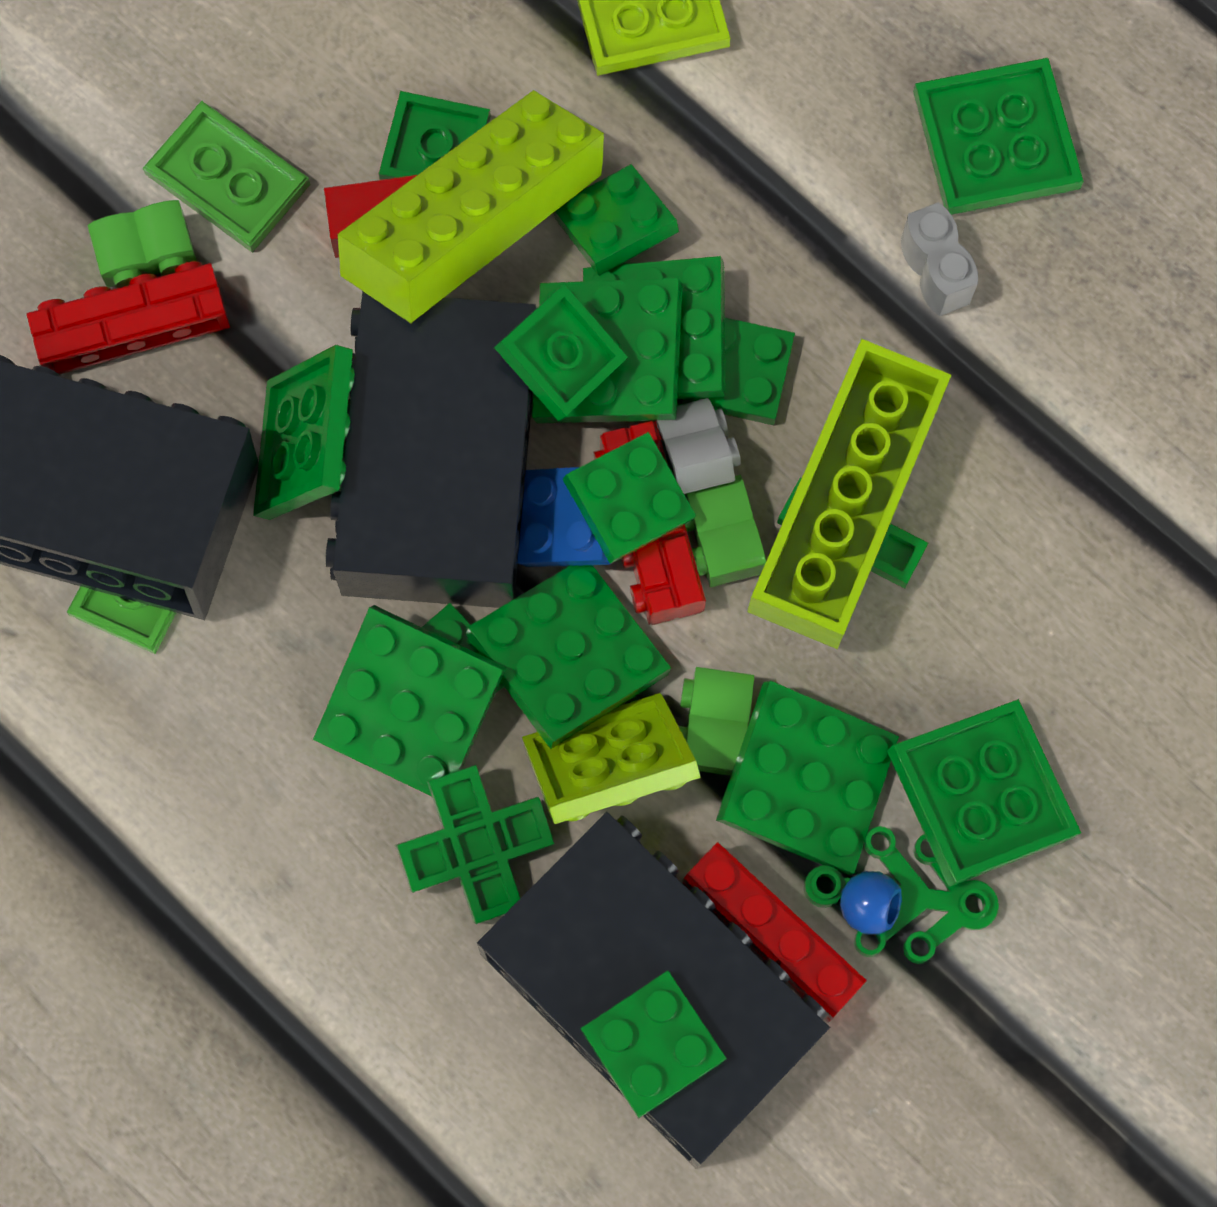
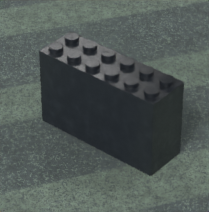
[326,291,536,608]
[0,355,259,621]
[477,811,831,1169]

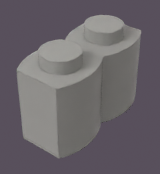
[901,202,978,316]
[654,398,741,494]

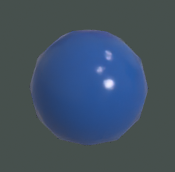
[840,871,902,935]

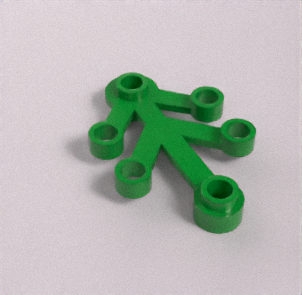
[804,826,999,964]

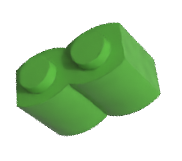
[88,200,197,289]
[685,475,766,587]
[679,667,754,776]

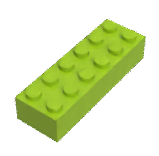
[338,90,604,323]
[747,338,951,650]

